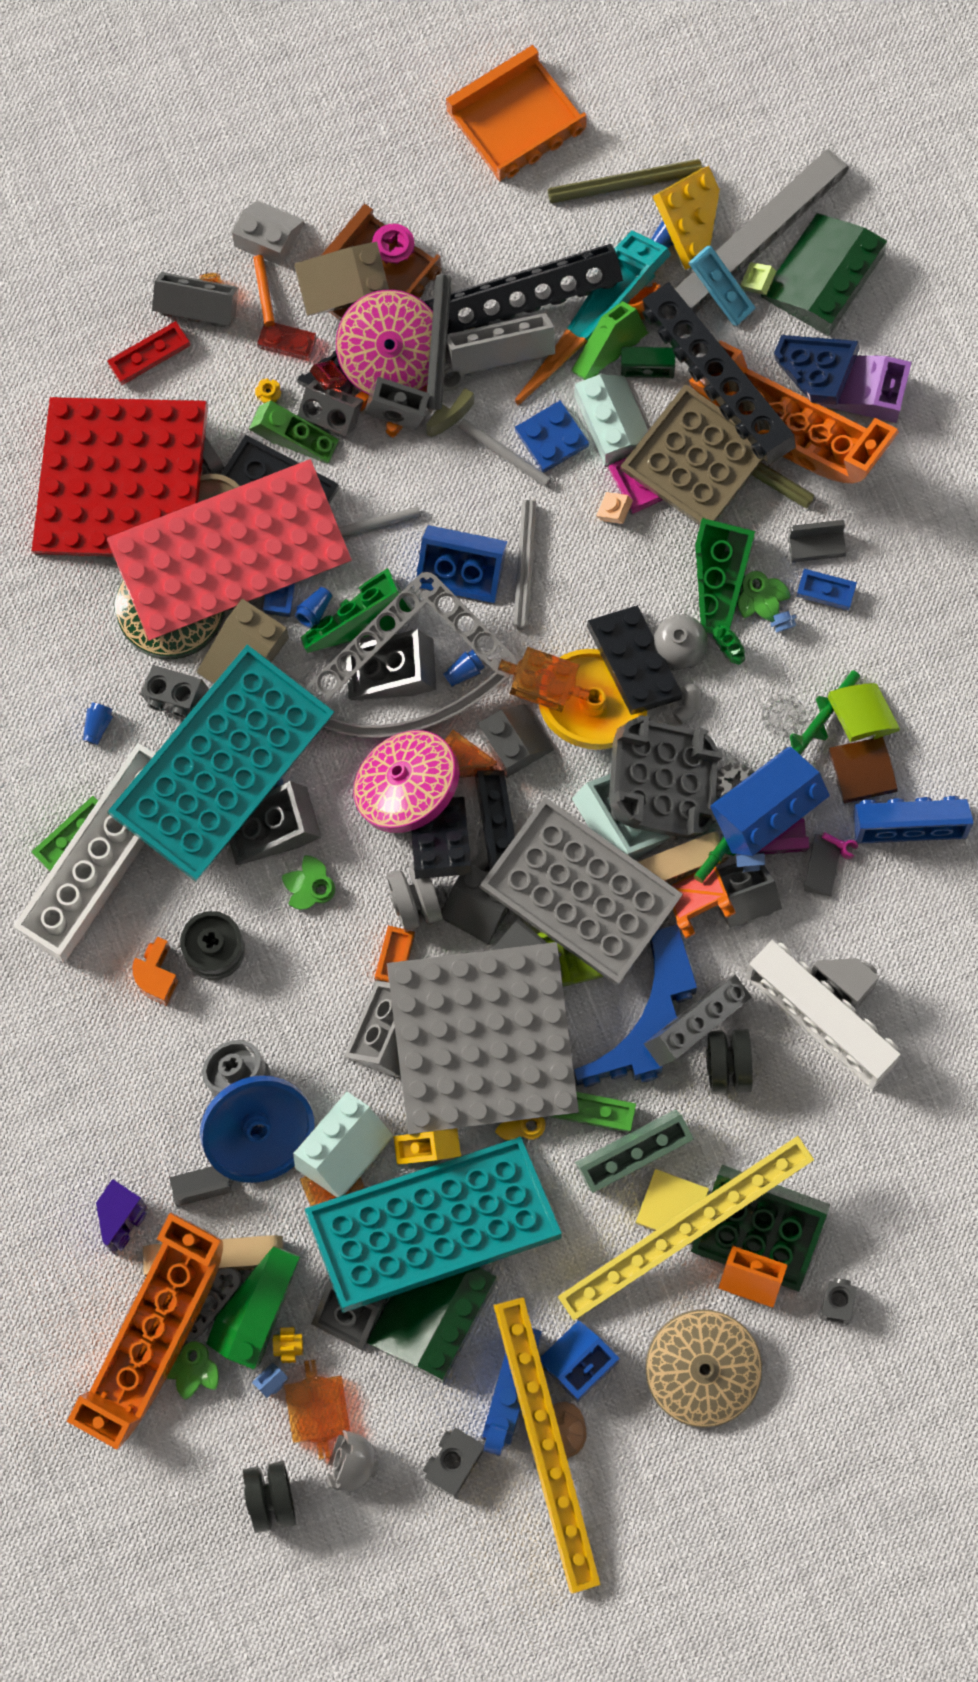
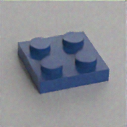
[515,400,589,473]

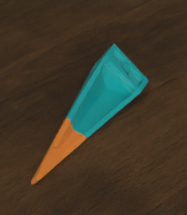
[515,230,671,406]

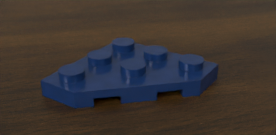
[774,335,860,405]

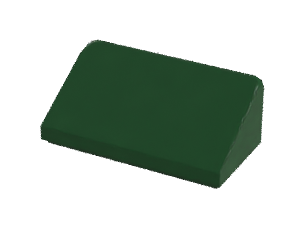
[621,347,675,378]

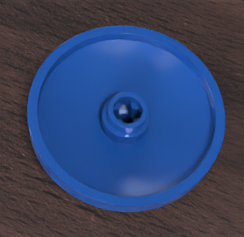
[200,1076,315,1183]

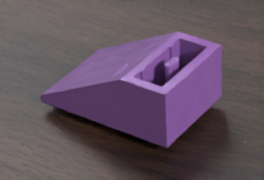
[818,355,912,423]

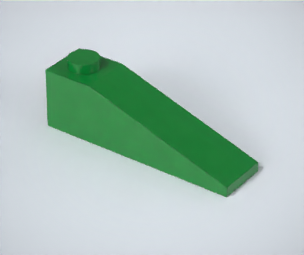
[695,518,756,634]
[301,568,412,653]
[206,1246,301,1369]

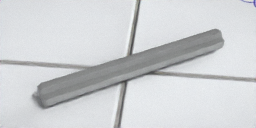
[513,500,537,630]

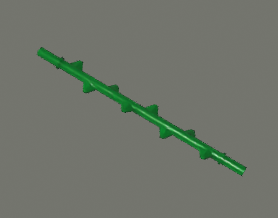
[694,670,860,883]

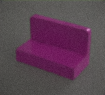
[757,818,809,855]

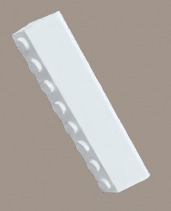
[13,743,156,963]

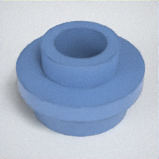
[770,611,797,633]

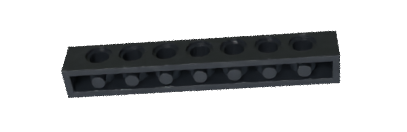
[423,243,623,334]
[642,282,796,465]

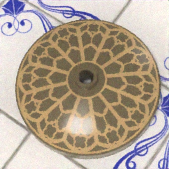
[645,1309,762,1427]

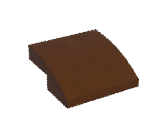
[829,737,898,804]

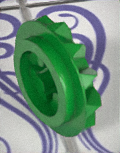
[713,625,745,665]

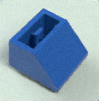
[540,1320,620,1403]

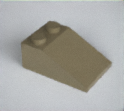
[294,242,389,316]
[197,599,289,684]

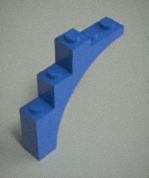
[574,924,697,1087]

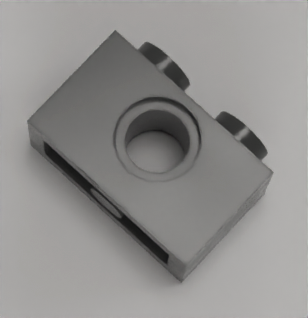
[364,377,429,430]
[423,1427,484,1499]

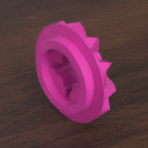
[372,224,414,265]

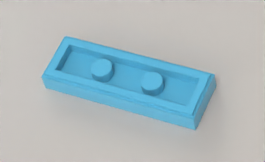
[688,246,756,326]

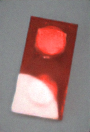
[257,323,317,361]

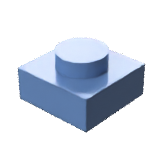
[736,852,765,872]
[252,1362,288,1398]

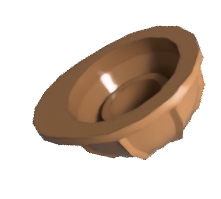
[553,1402,587,1458]

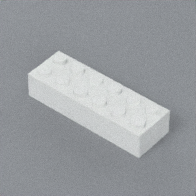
[746,940,901,1090]

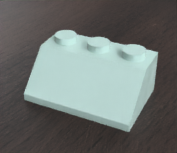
[575,374,648,466]
[572,774,670,860]
[293,1092,393,1197]

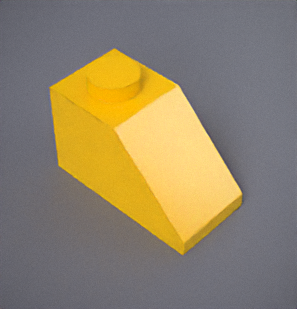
[393,1128,461,1165]

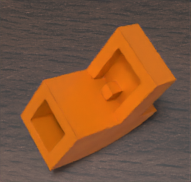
[132,937,179,1006]

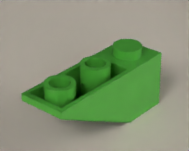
[572,301,648,380]
[249,400,339,464]

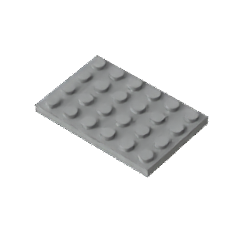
[479,797,683,986]

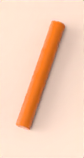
[253,255,275,327]

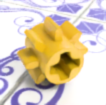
[273,1327,303,1363]

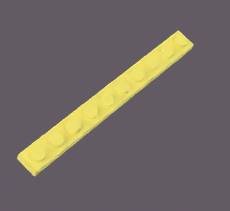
[558,1135,815,1321]

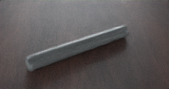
[426,275,452,410]

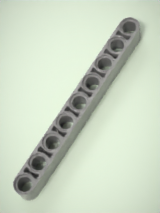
[675,149,849,314]

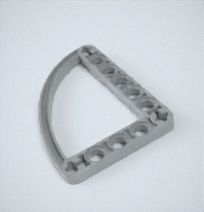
[305,572,517,738]

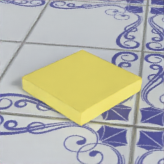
[635,1169,709,1231]

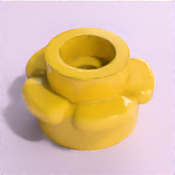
[255,379,281,403]

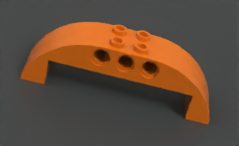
[689,340,899,483]
[67,1212,223,1450]

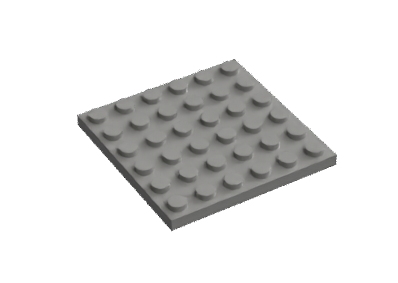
[387,942,579,1134]

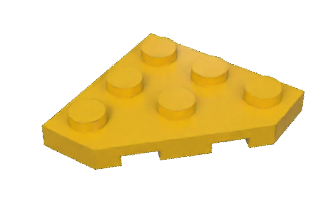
[652,166,720,270]

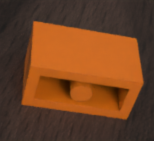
[718,1246,788,1308]

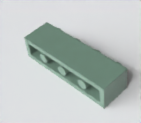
[575,1109,694,1193]

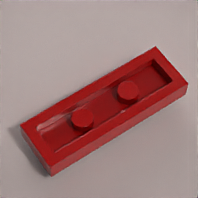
[107,321,190,386]

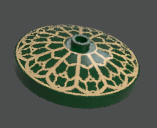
[115,580,225,660]

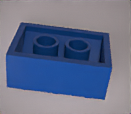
[416,525,508,603]

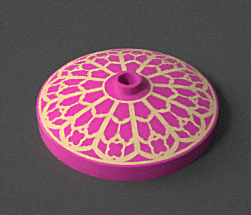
[336,290,433,394]
[353,730,459,833]

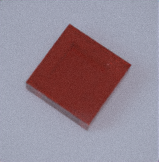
[309,360,347,391]

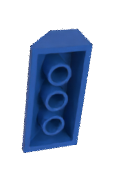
[710,747,830,856]
[853,796,973,844]

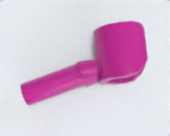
[822,832,858,859]

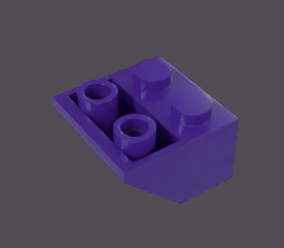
[96,1179,147,1255]

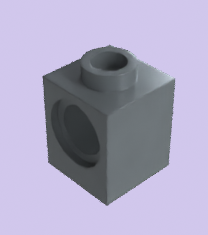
[820,1278,857,1325]

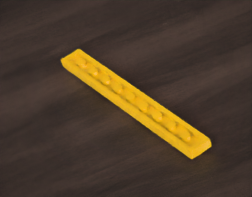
[494,1297,600,1593]

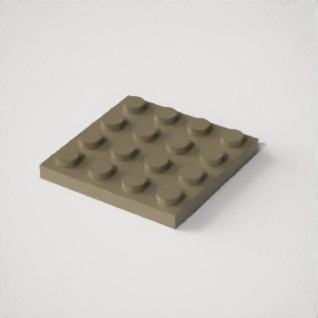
[620,384,764,525]

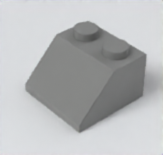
[232,200,305,266]
[812,958,879,1010]

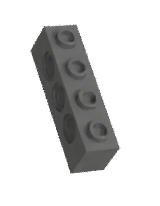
[644,974,752,1067]

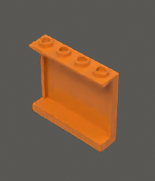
[446,45,587,181]

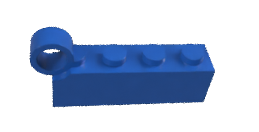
[482,1328,542,1456]

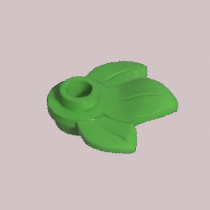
[738,571,791,622]
[282,855,335,910]
[167,1341,219,1400]

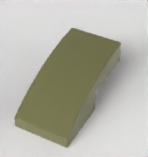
[426,388,474,437]

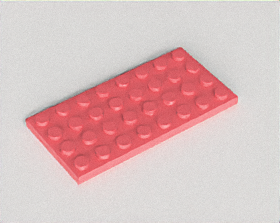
[107,459,352,641]

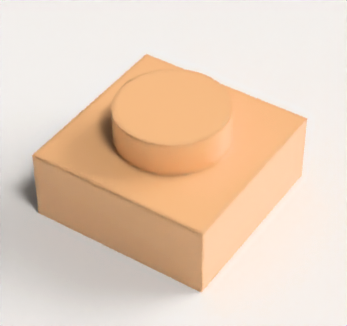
[596,492,633,524]

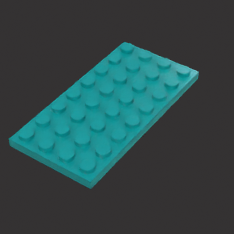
[107,644,334,882]
[304,1137,562,1313]

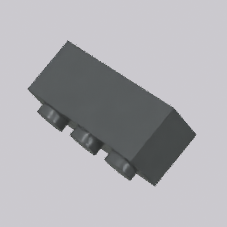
[152,272,239,327]

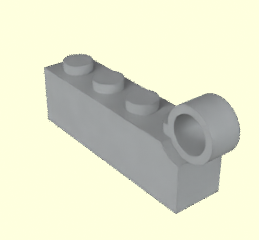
[443,313,555,391]

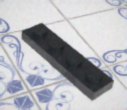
[475,770,515,870]

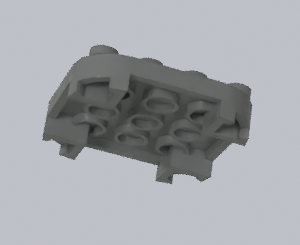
[609,716,723,838]

